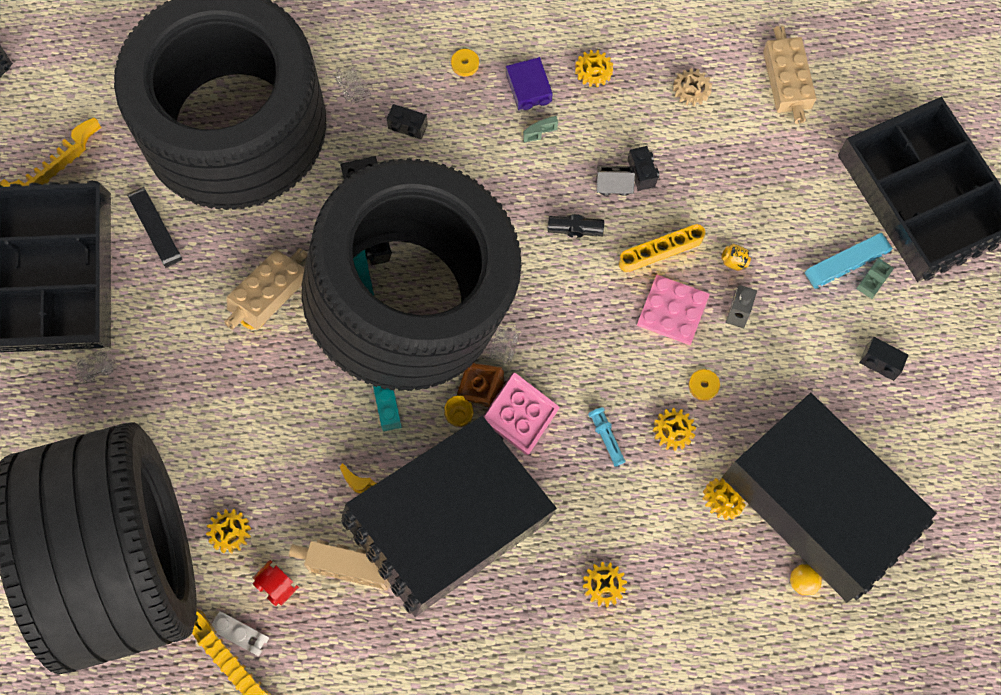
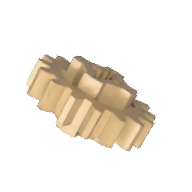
[673,68,712,106]

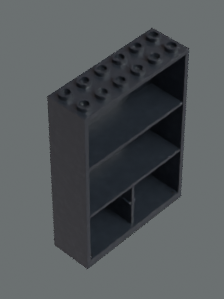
[838,96,1001,282]
[0,180,111,353]
[722,392,937,603]
[341,415,557,617]

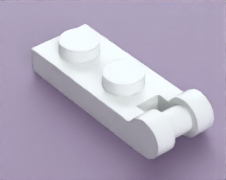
[212,611,269,656]

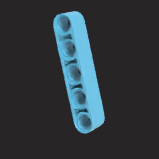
[805,233,893,289]

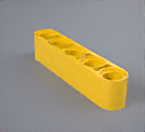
[619,224,705,272]

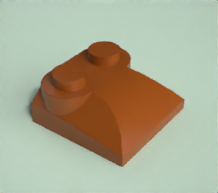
[456,363,505,408]

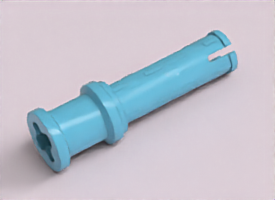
[588,407,626,467]

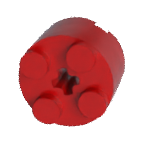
[252,559,299,606]

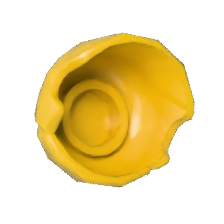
[444,395,474,427]
[790,564,822,595]

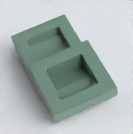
[523,116,558,143]
[856,258,894,299]

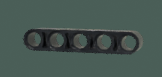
[127,187,183,268]

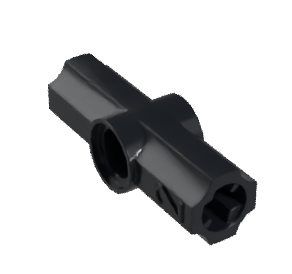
[548,214,604,238]

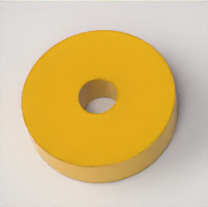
[451,49,479,76]
[688,369,720,401]

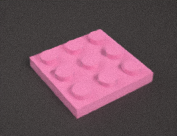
[637,275,710,345]
[483,372,560,455]

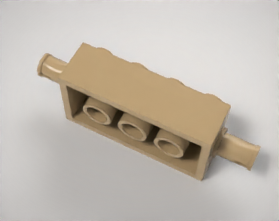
[763,25,817,124]
[224,248,307,330]
[289,540,389,590]

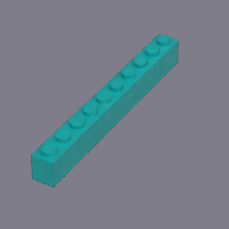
[353,250,402,432]

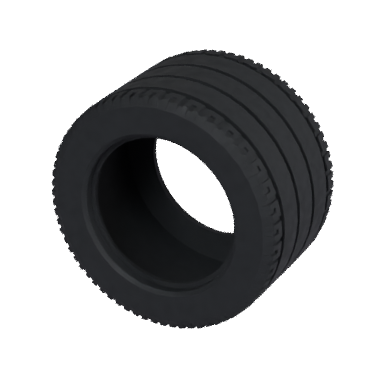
[114,0,327,210]
[302,158,522,391]
[0,422,197,674]

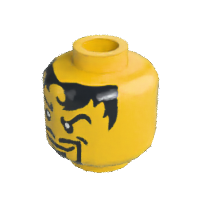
[721,244,751,271]

